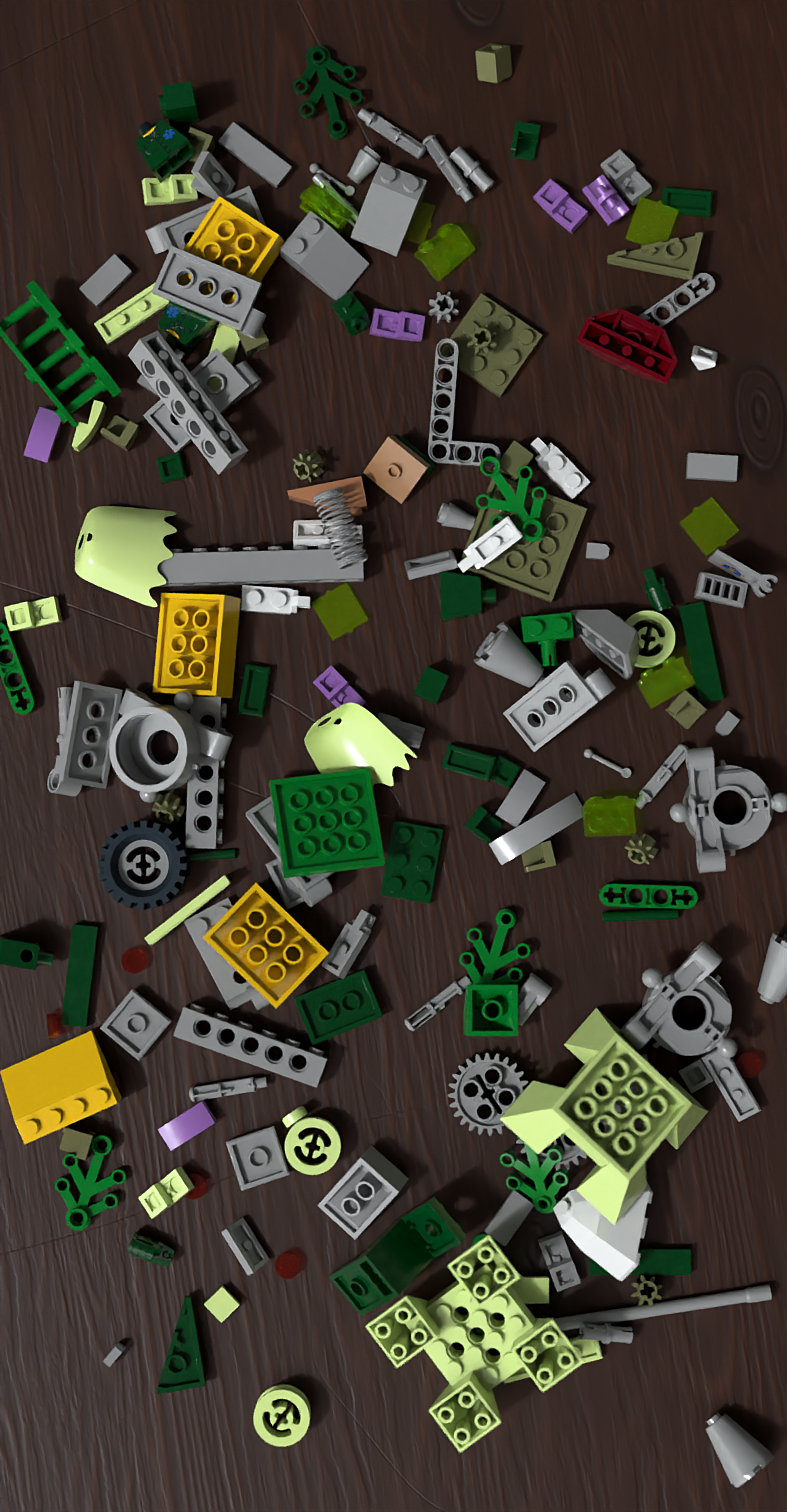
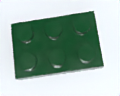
[380,821,443,904]
[294,969,383,1045]

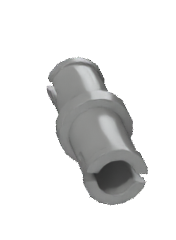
[449,145,495,193]
[579,1323,633,1344]

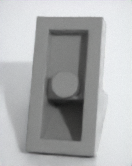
[191,151,235,200]

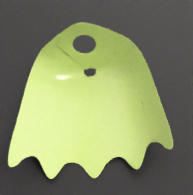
[75,506,177,607]
[304,702,417,788]

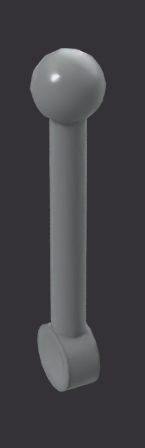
[310,163,355,197]
[584,748,631,778]

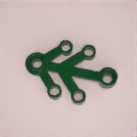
[293,45,362,141]

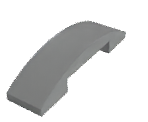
[489,793,587,865]

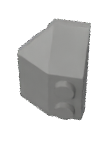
[570,610,639,680]

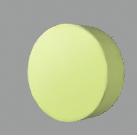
[282,1106,308,1128]

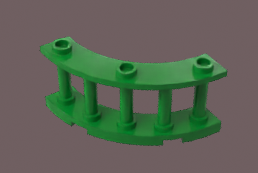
[0,280,121,428]

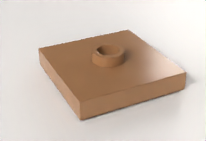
[363,434,430,504]

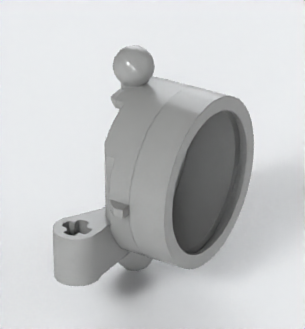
[109,688,233,803]
[670,747,787,873]
[619,941,738,1058]

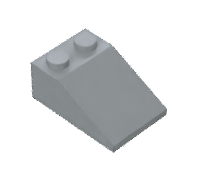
[351,162,427,256]
[279,211,369,300]
[317,1145,409,1239]

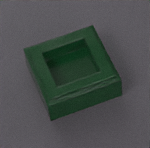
[156,453,186,484]
[491,755,520,789]

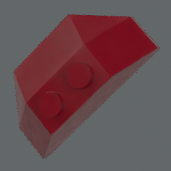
[576,308,678,384]

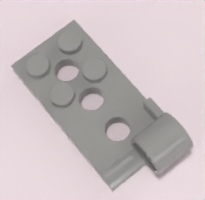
[145,186,266,254]
[152,246,266,339]
[143,348,262,453]
[503,661,616,752]
[47,681,123,796]
[246,796,334,907]
[183,897,271,1010]

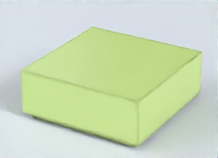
[204,1285,240,1323]

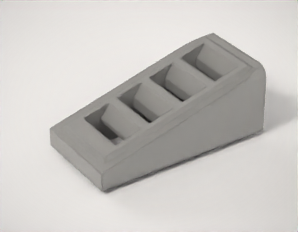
[694,572,748,608]

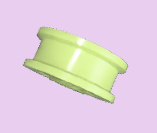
[625,611,675,668]
[285,1117,341,1175]
[253,1384,311,1447]

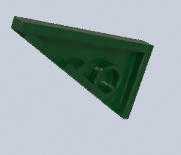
[157,1295,206,1395]

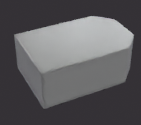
[585,543,609,560]
[715,711,740,736]
[103,1342,126,1367]

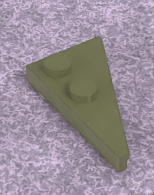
[607,232,703,280]

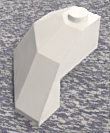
[553,1181,653,1281]

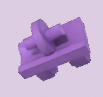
[582,174,629,226]

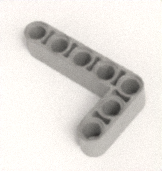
[428,338,501,467]

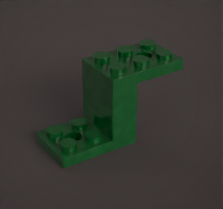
[329,1197,467,1316]

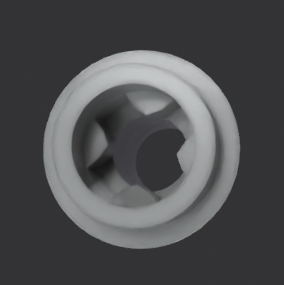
[347,146,381,185]
[437,502,476,531]

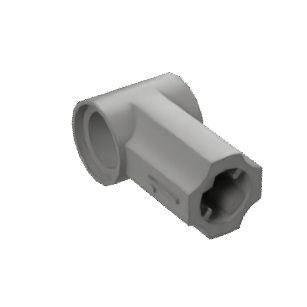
[377,713,425,749]
[518,973,552,1026]

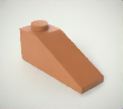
[288,476,367,517]

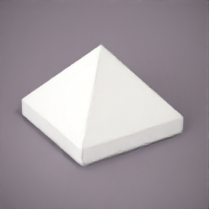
[691,345,718,370]

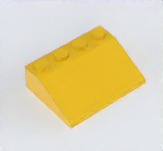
[179,196,285,305]
[153,593,241,699]
[203,883,329,1009]
[0,1030,123,1144]

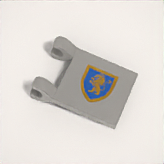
[707,549,778,597]

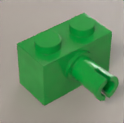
[519,612,574,667]

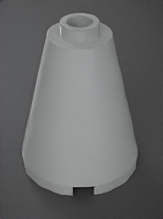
[474,622,545,688]
[757,931,787,1004]
[706,1413,774,1488]

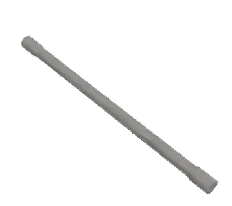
[553,1284,772,1330]

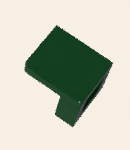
[509,121,540,161]
[413,666,448,705]
[464,806,502,844]

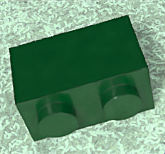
[158,81,199,127]

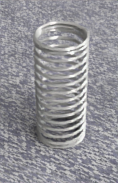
[313,487,368,569]

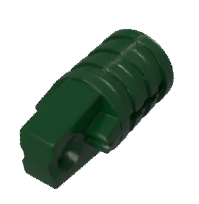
[643,567,675,613]
[126,1231,175,1267]

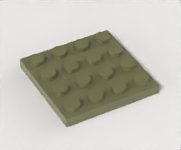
[458,477,587,603]

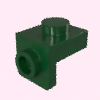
[330,291,371,336]

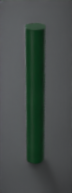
[159,848,236,862]
[602,909,678,922]

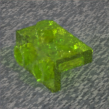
[299,183,353,235]
[414,223,476,282]
[636,656,696,709]
[582,796,636,837]

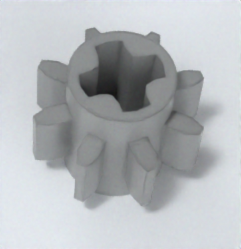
[429,292,458,323]

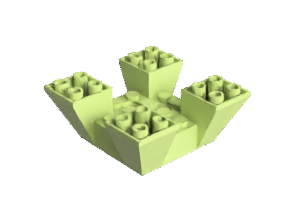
[500,1008,708,1225]
[365,1234,584,1452]

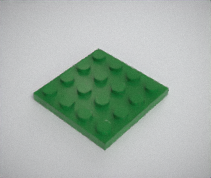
[269,768,385,878]

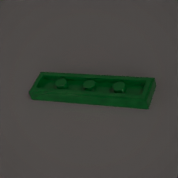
[678,601,724,704]
[61,924,99,1028]
[589,1248,691,1275]

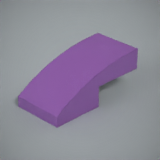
[534,179,588,234]
[369,308,425,341]
[24,407,62,463]
[313,666,368,708]
[157,1100,217,1151]

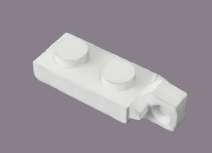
[530,437,590,500]
[457,516,523,573]
[293,520,363,546]
[241,585,311,615]

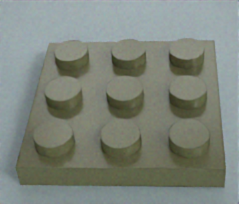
[440,293,542,397]

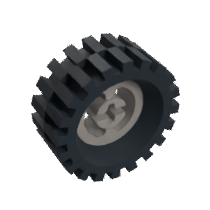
[97,821,190,910]

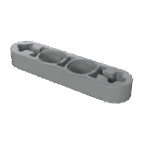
[638,273,715,328]

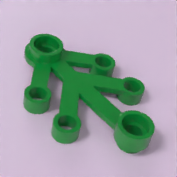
[476,456,547,542]
[459,909,530,985]
[55,1134,127,1231]
[500,1136,570,1214]

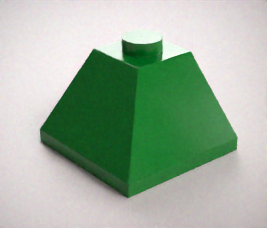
[464,985,518,1036]

